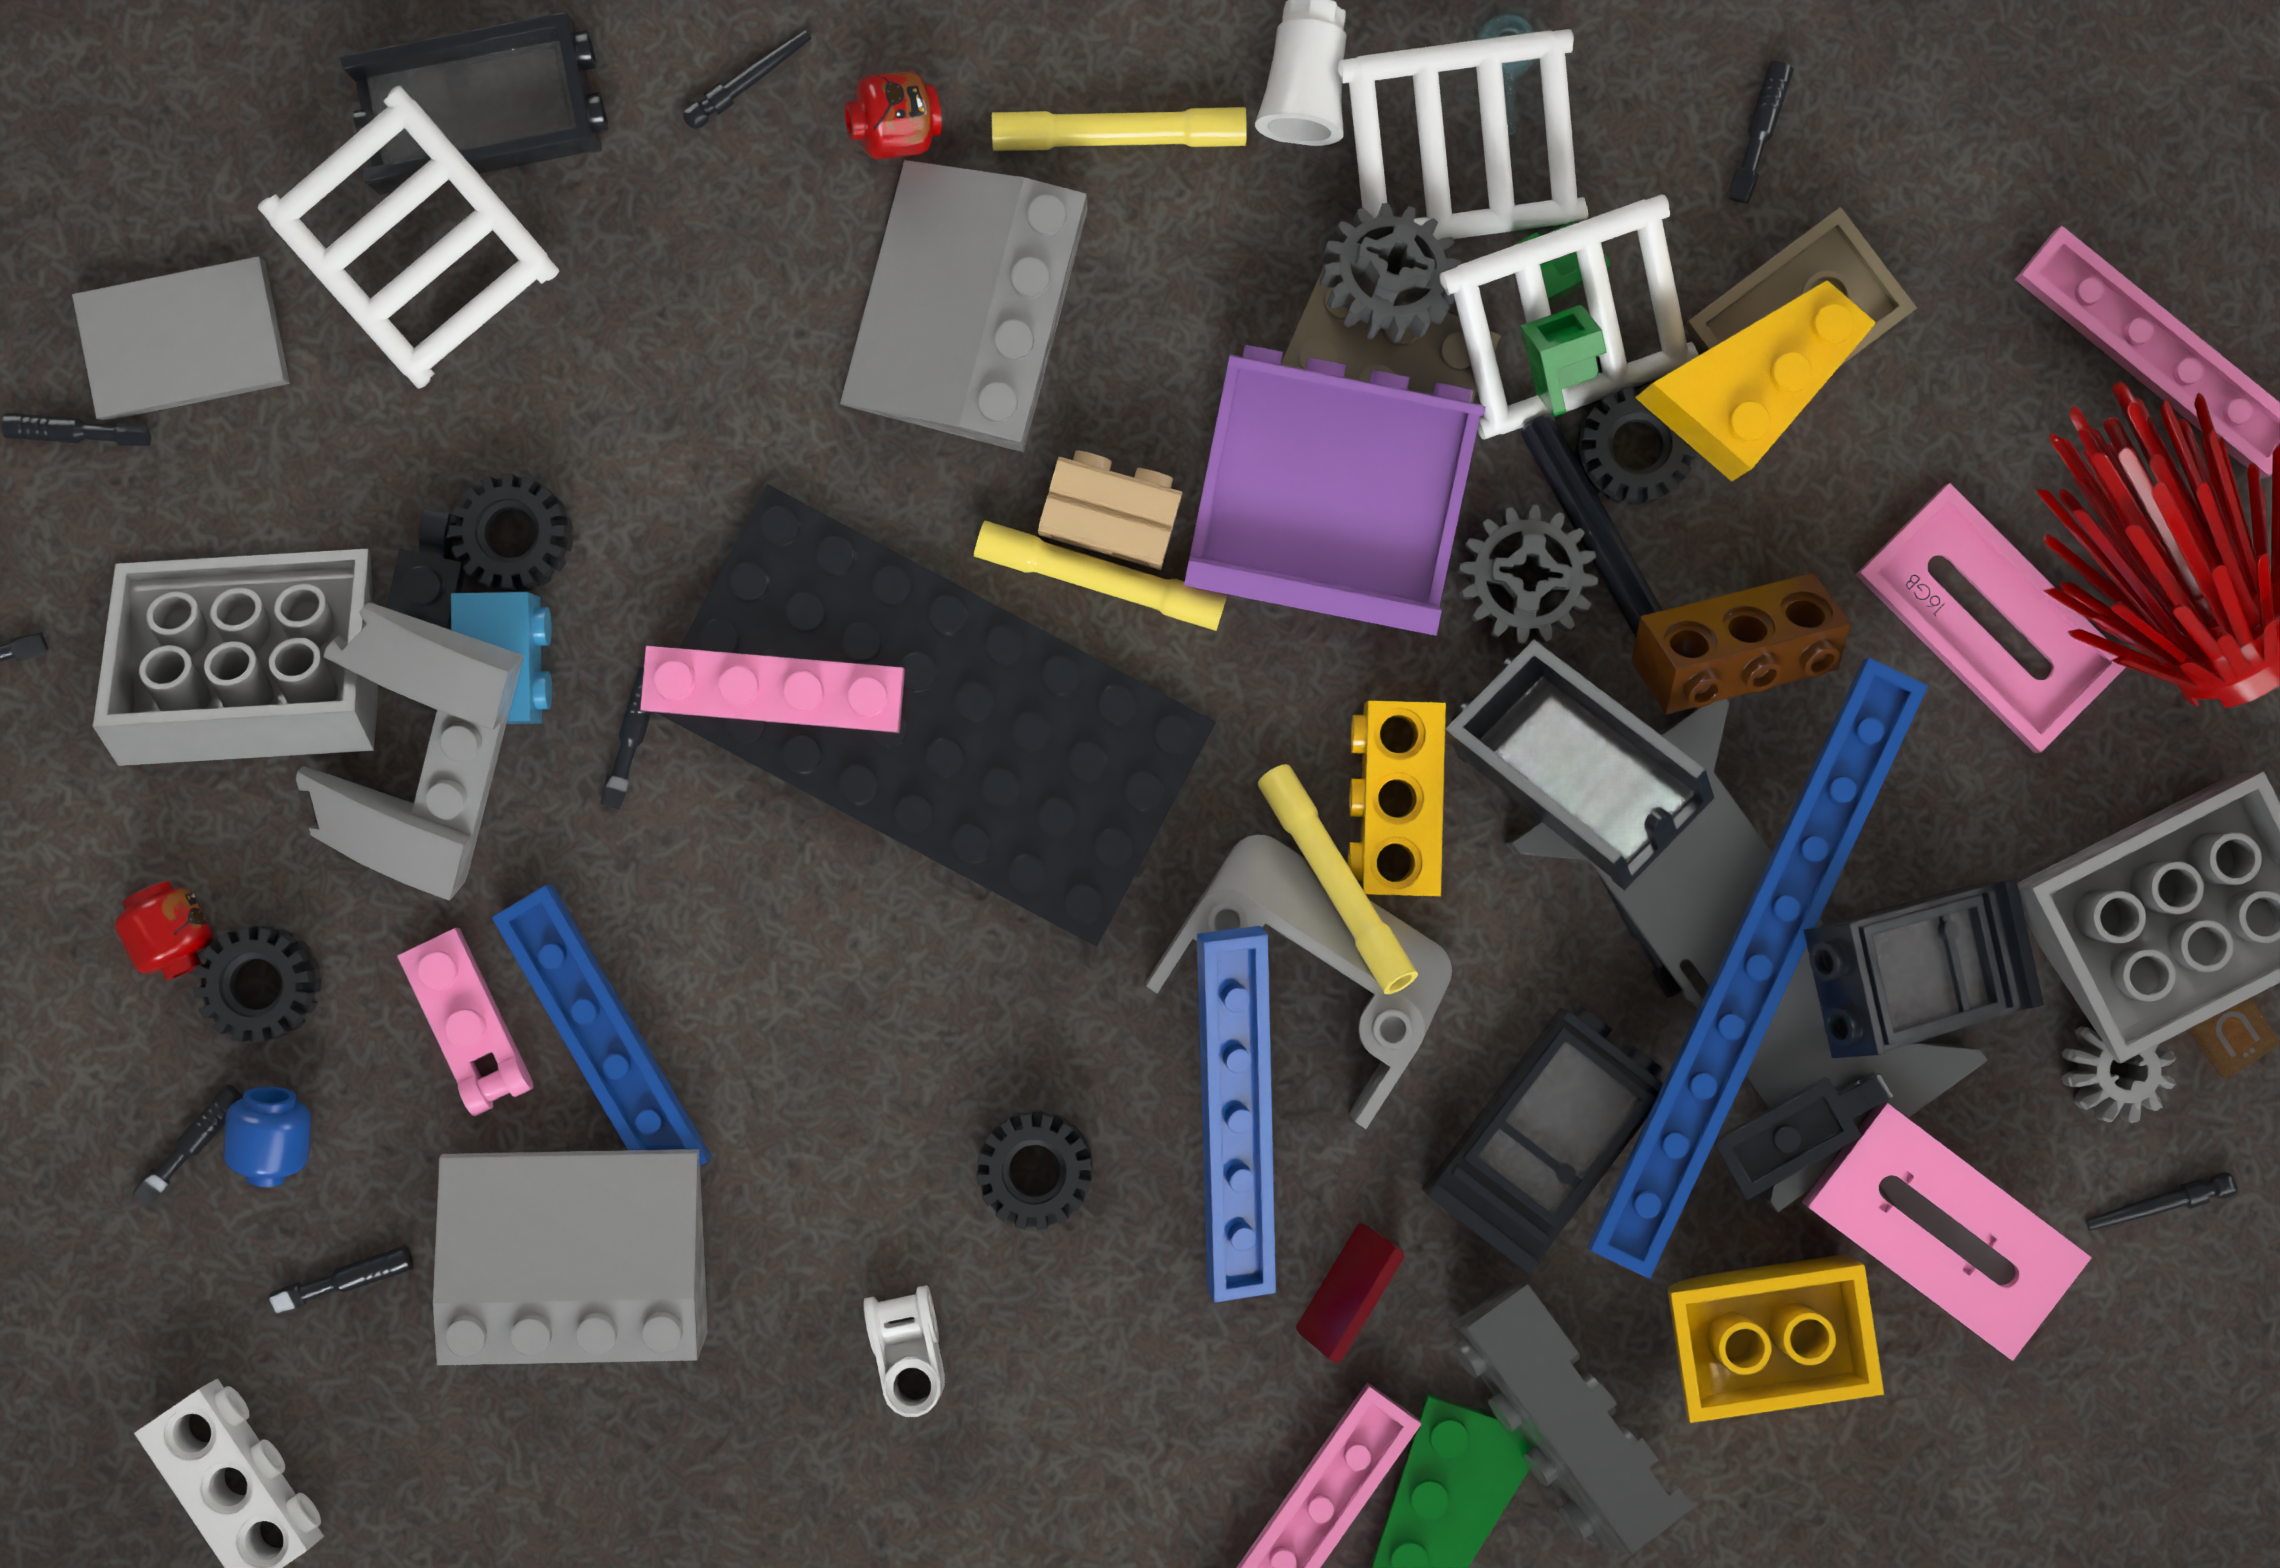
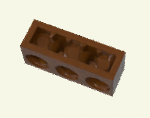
[1631,572,1851,715]

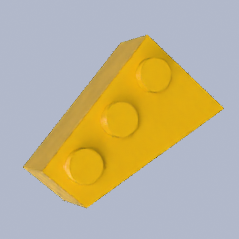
[1635,280,1876,482]

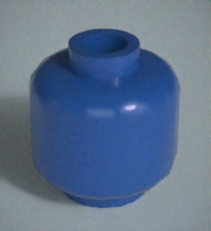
[223,1086,312,1187]

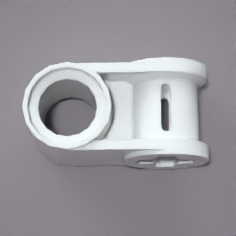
[864,1285,945,1417]

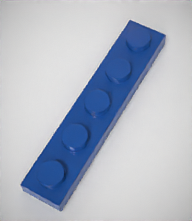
[491,884,713,1166]

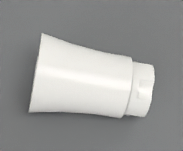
[1255,0,1347,146]

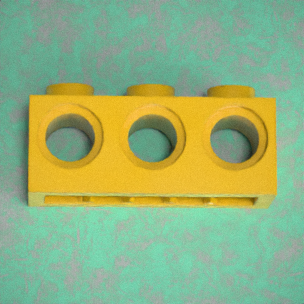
[1348,701,1446,896]

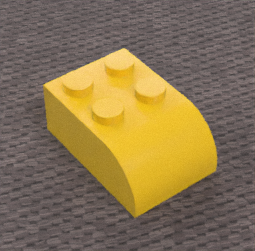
[1668,1254,1884,1423]

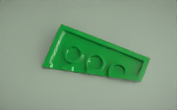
[1369,1393,1530,1568]

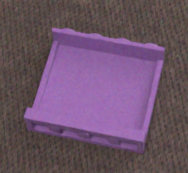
[1184,345,1486,636]

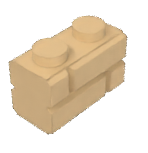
[1038,451,1182,570]

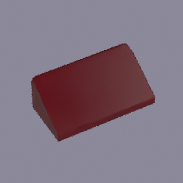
[1296,1223,1405,1363]

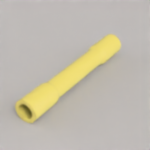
[992,107,1246,151]
[974,520,1227,631]
[1258,764,1418,994]

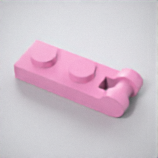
[397,928,533,1116]

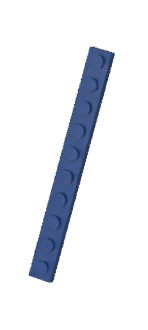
[1587,658,1928,1279]

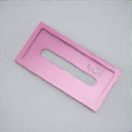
[1855,483,2126,753]
[1802,1102,2092,1361]

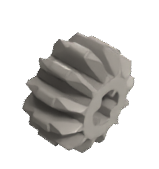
[2061,1026,2176,1123]

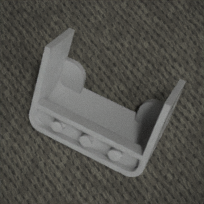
[1146,835,1452,1129]

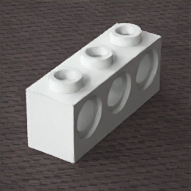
[134,1378,324,1568]

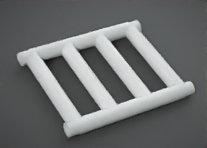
[1338,29,1588,240]
[258,86,559,389]
[1440,194,1699,440]

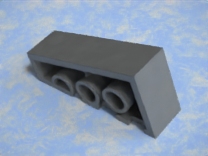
[1448,1283,1694,1555]

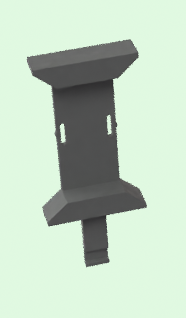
[1504,699,2015,1285]

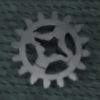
[1320,203,1462,343]
[1457,505,1598,645]

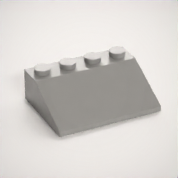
[840,160,1088,452]
[93,549,378,766]
[2017,771,2280,1063]
[433,1149,708,1365]

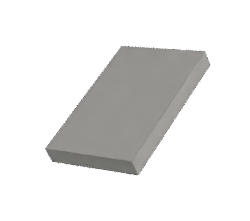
[72,256,290,421]

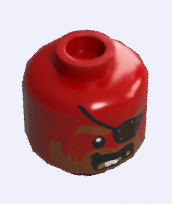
[844,71,942,160]
[114,881,214,981]

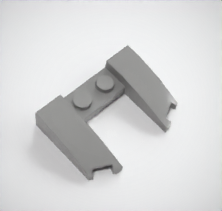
[296,602,524,901]

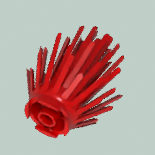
[2036,382,2280,708]

